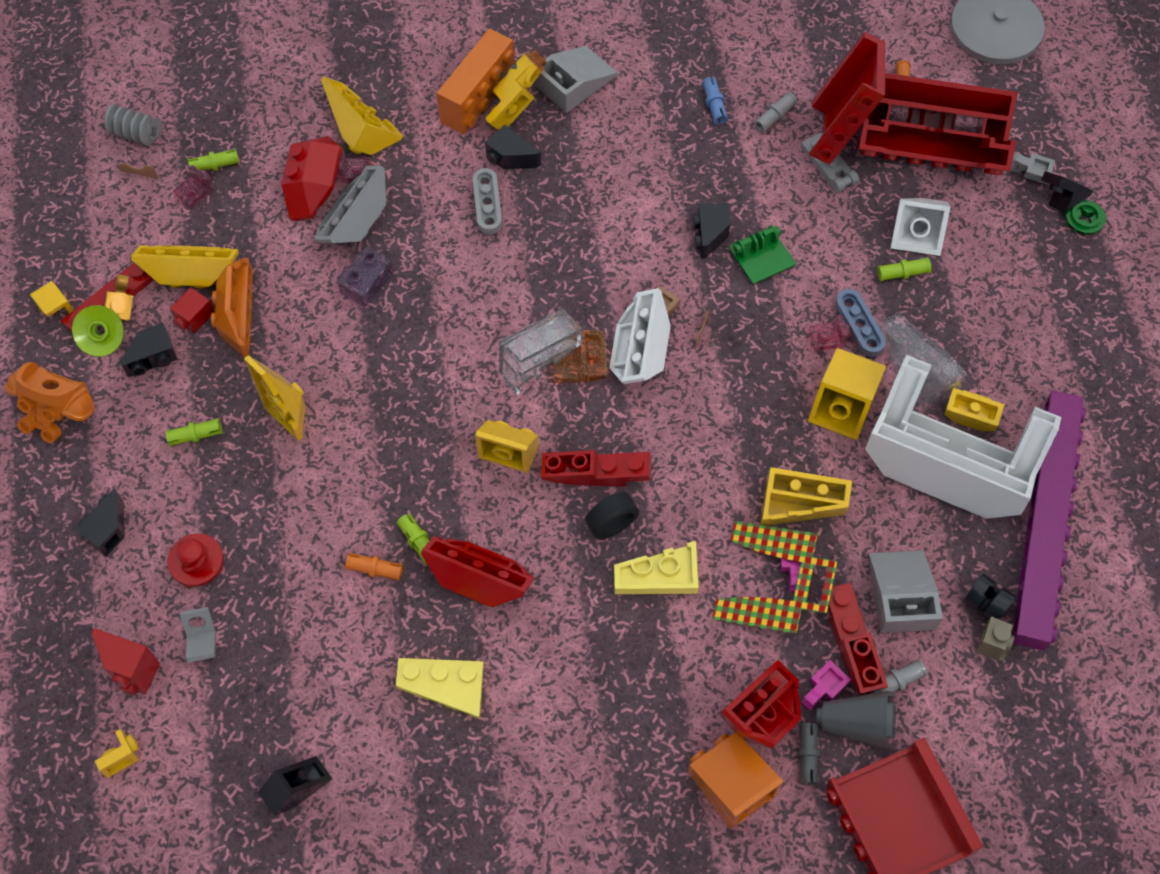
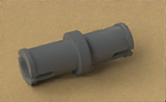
[797,723,821,785]

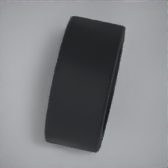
[585,492,640,540]

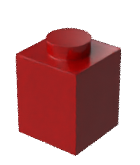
[170,287,214,334]

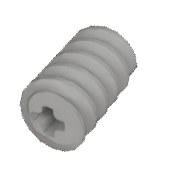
[105,104,162,146]

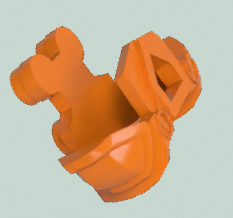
[4,362,94,443]

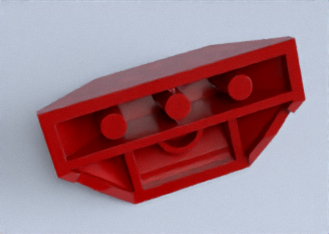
[281,136,342,221]
[421,536,534,607]
[720,660,801,749]

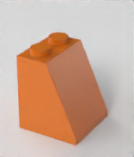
[688,732,783,829]

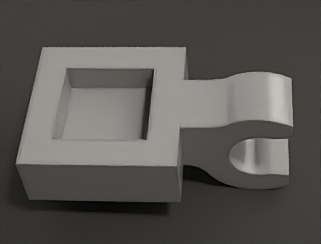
[1010,153,1055,185]

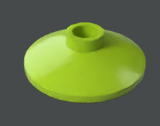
[72,305,124,357]

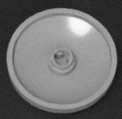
[950,0,1045,64]

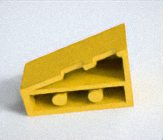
[760,467,852,526]

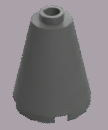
[817,691,896,751]

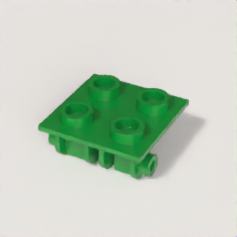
[728,225,796,285]

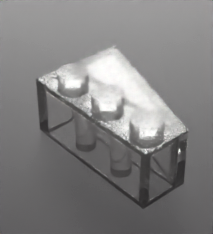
[499,309,582,395]

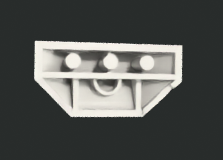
[609,288,671,384]

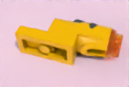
[485,49,547,130]

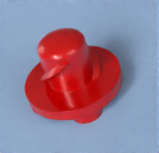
[167,533,224,588]

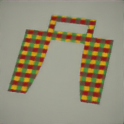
[712,521,837,634]

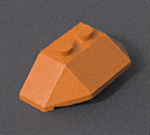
[211,258,253,358]

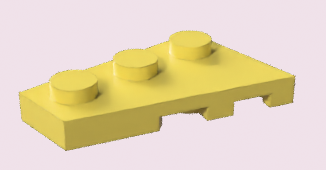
[614,541,699,594]
[396,658,484,720]

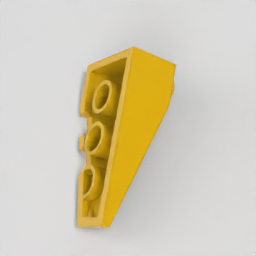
[321,77,403,155]
[244,355,305,441]

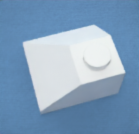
[891,198,950,256]

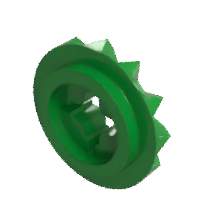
[1065,200,1106,236]

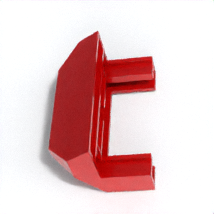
[856,73,1018,176]

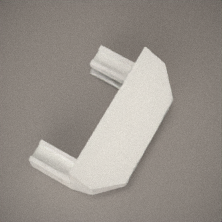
[865,355,1061,519]

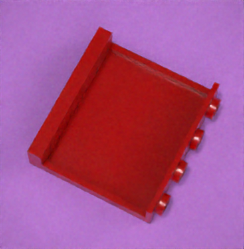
[809,31,886,165]
[825,737,983,874]

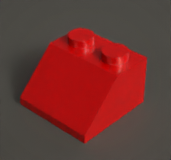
[92,628,161,695]

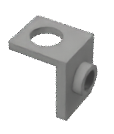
[180,607,216,663]

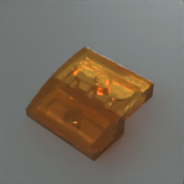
[551,329,607,383]

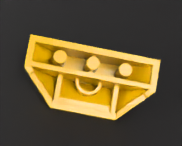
[131,245,239,289]

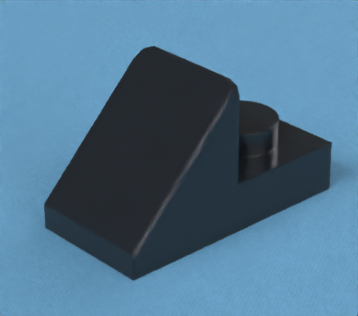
[1041,171,1093,211]

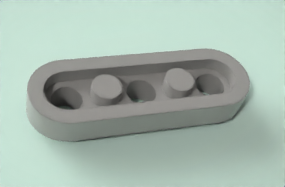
[473,168,502,235]

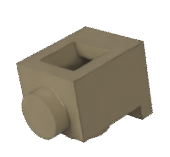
[976,617,1014,662]

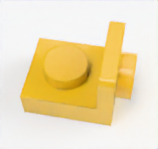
[95,729,140,778]

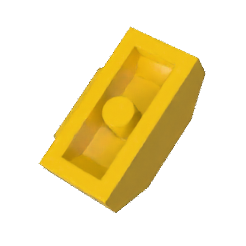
[944,388,1005,431]

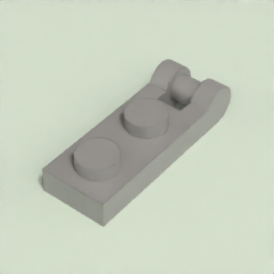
[801,132,859,193]

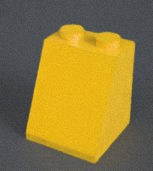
[807,348,886,440]

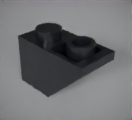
[693,203,731,259]
[120,323,178,377]
[75,489,125,557]

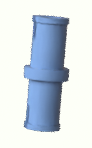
[702,77,728,125]

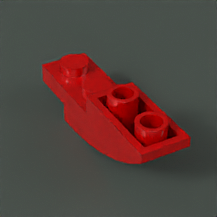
[541,450,651,487]
[828,583,888,695]

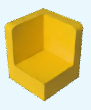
[30,281,73,317]

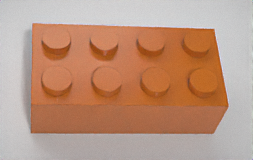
[436,28,515,134]

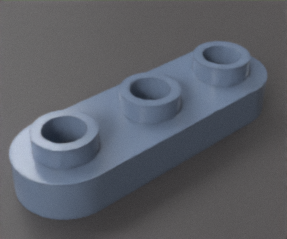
[836,289,886,357]

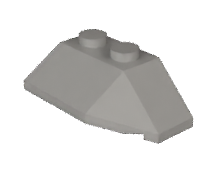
[314,166,386,243]

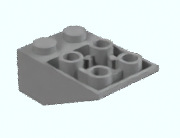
[534,46,618,113]
[868,550,943,633]

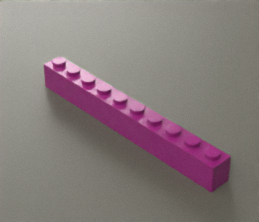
[1011,390,1086,651]

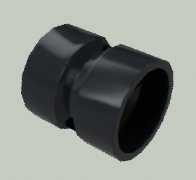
[962,573,1017,621]

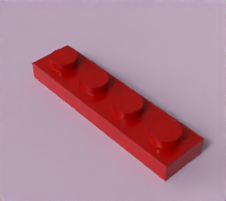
[61,263,154,333]

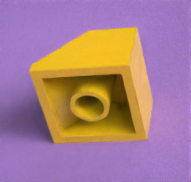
[475,420,539,473]

